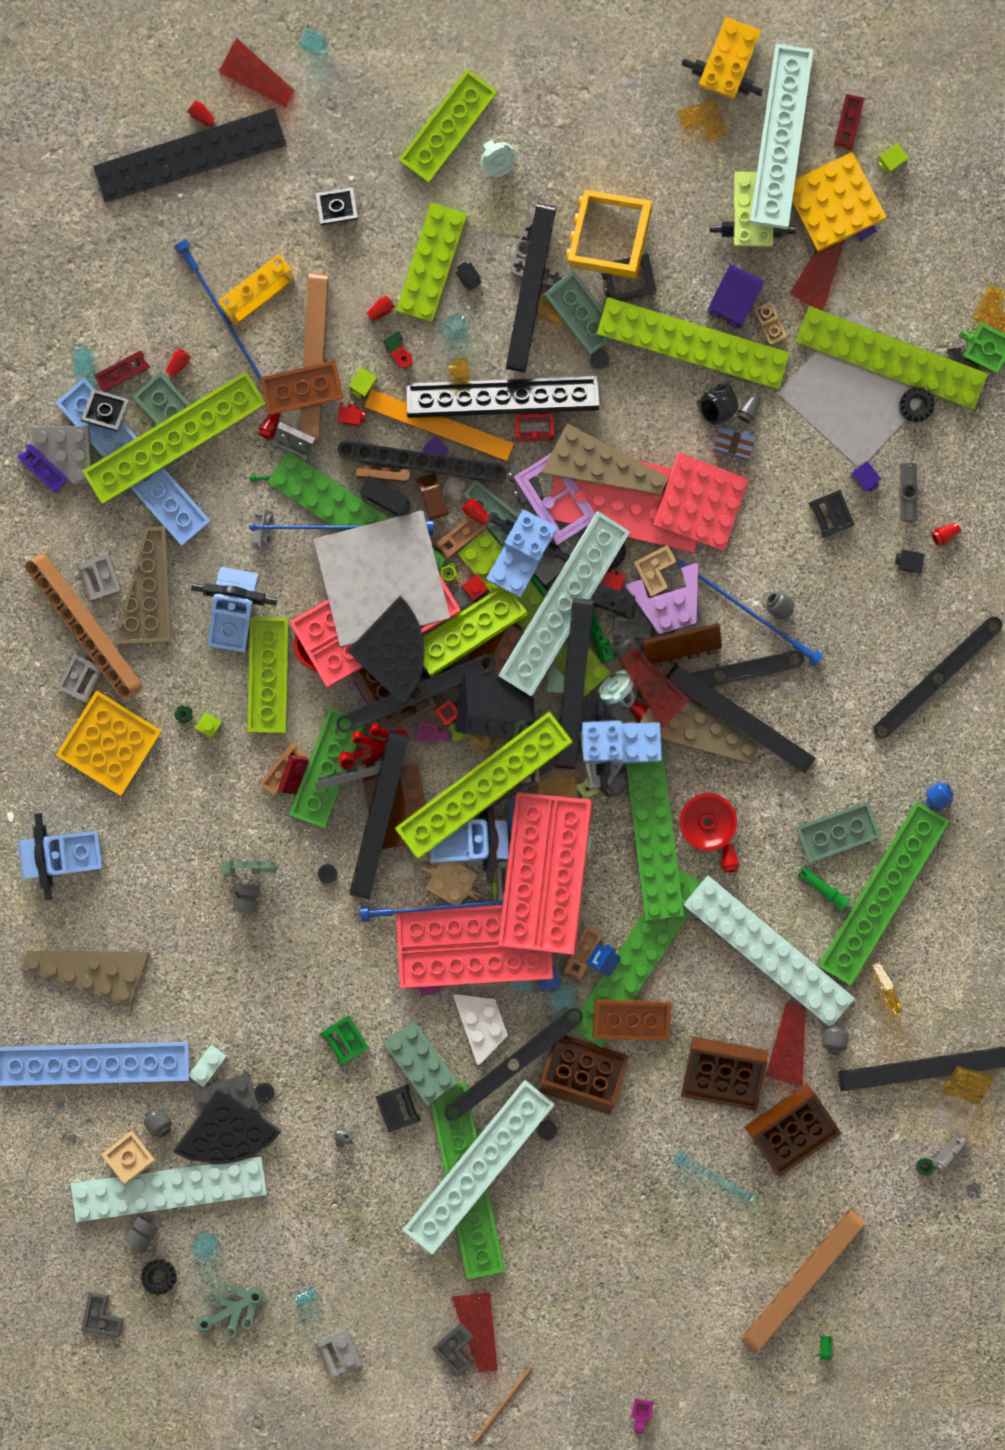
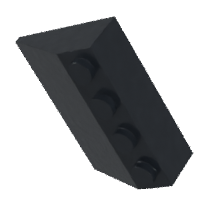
[454,673,535,739]

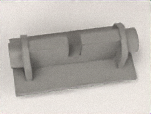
[250,509,274,550]
[932,1133,971,1174]

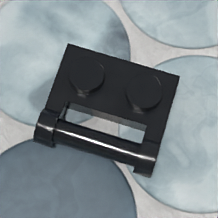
[808,490,855,538]
[375,1084,421,1133]

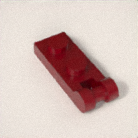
[833,94,865,151]
[94,351,151,392]

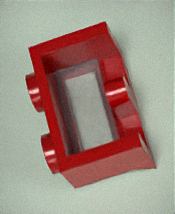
[515,412,554,442]

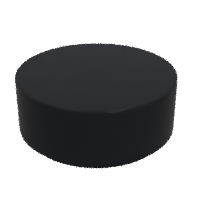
[590,350,609,370]
[318,864,337,883]
[255,1082,275,1102]
[538,1121,557,1140]

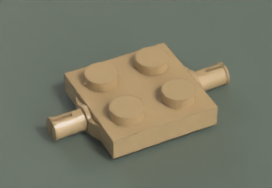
[421,862,482,905]

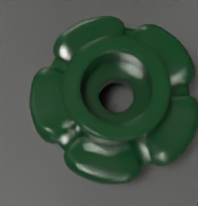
[174,705,193,724]

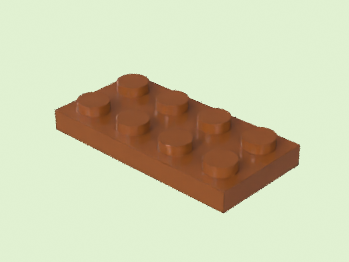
[260,361,344,416]
[592,999,671,1041]

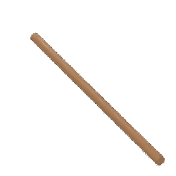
[474,1367,533,1443]

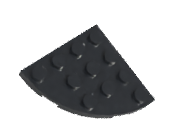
[347,595,424,704]
[174,1089,281,1164]

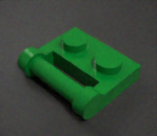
[320,1015,369,1066]

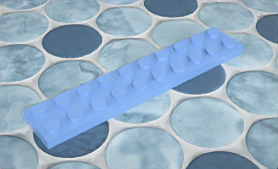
[55,378,211,546]
[0,1042,190,1086]

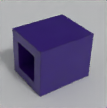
[850,461,881,492]

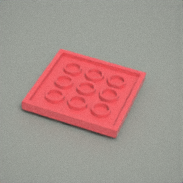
[653,453,749,551]

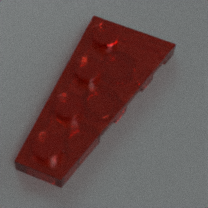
[219,38,295,108]

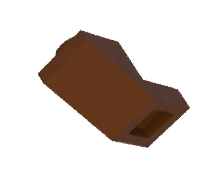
[417,473,449,520]

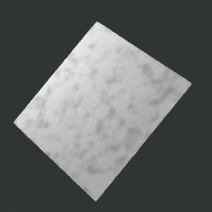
[778,311,923,467]
[314,510,450,646]

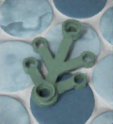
[220,861,279,873]
[197,1283,265,1339]

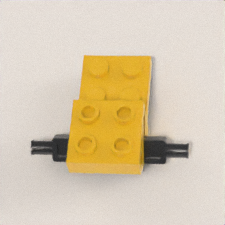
[681,17,764,100]

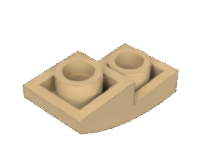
[754,301,787,347]

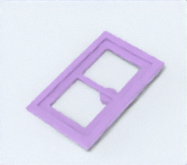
[514,453,595,545]

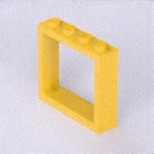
[566,190,653,279]
[218,254,295,326]

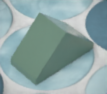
[546,663,564,694]

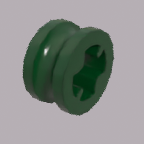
[916,1158,934,1176]

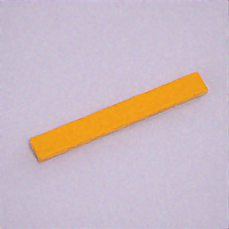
[364,389,514,462]

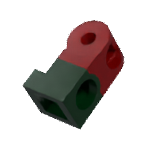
[383,331,412,369]

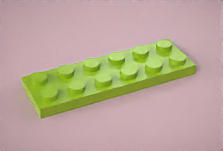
[398,69,498,183]
[396,202,467,323]
[423,587,528,677]
[247,617,289,733]

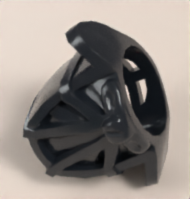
[696,383,738,425]

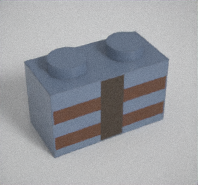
[712,425,756,461]

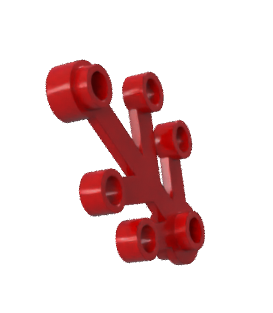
[338,724,409,769]

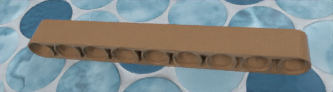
[300,273,328,443]
[25,554,142,699]
[740,1209,866,1353]

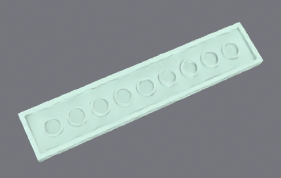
[750,44,813,229]
[498,511,630,696]
[683,875,855,1026]
[403,1080,555,1255]
[71,1156,267,1222]

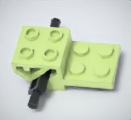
[709,172,796,248]

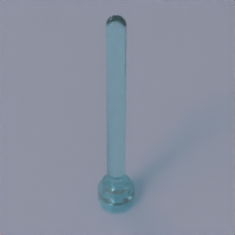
[673,1149,757,1203]

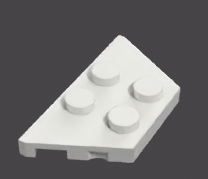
[453,994,508,1065]

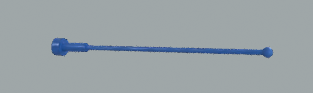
[174,239,262,384]
[249,520,434,535]
[673,553,823,667]
[360,900,504,922]

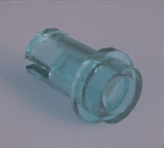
[293,1285,319,1307]

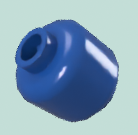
[925,782,955,810]

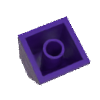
[707,264,764,328]

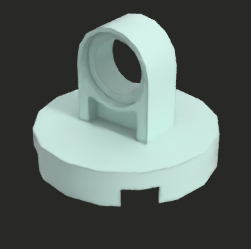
[480,140,517,178]
[598,670,635,707]

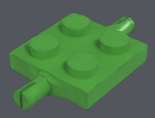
[958,322,1005,374]

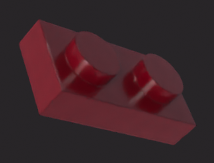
[278,755,309,794]

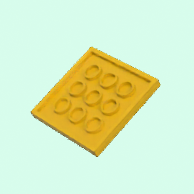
[792,152,887,252]
[56,690,162,796]

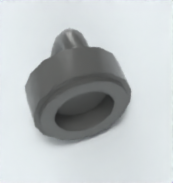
[335,1128,353,1147]

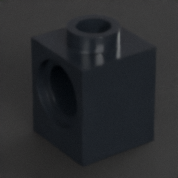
[895,549,925,574]

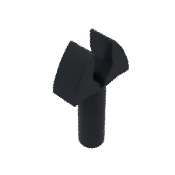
[944,348,979,370]

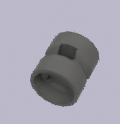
[233,883,261,913]
[124,1215,159,1252]

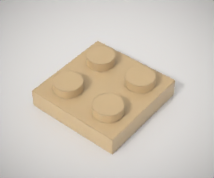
[101,1130,156,1185]

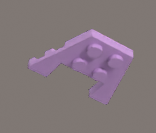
[626,563,699,634]

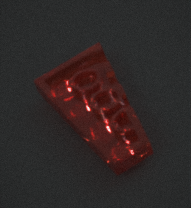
[790,240,845,311]
[619,647,689,727]
[765,1002,805,1086]
[452,1292,498,1372]

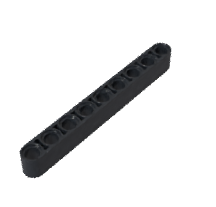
[506,203,556,373]
[338,441,506,483]
[556,598,593,770]
[665,663,816,774]
[350,732,409,899]
[838,1047,1005,1091]

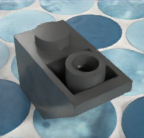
[508,466,544,505]

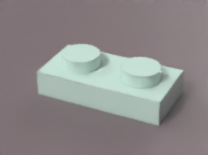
[189,1045,227,1087]

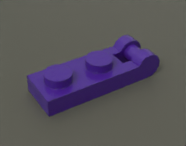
[17,443,68,494]

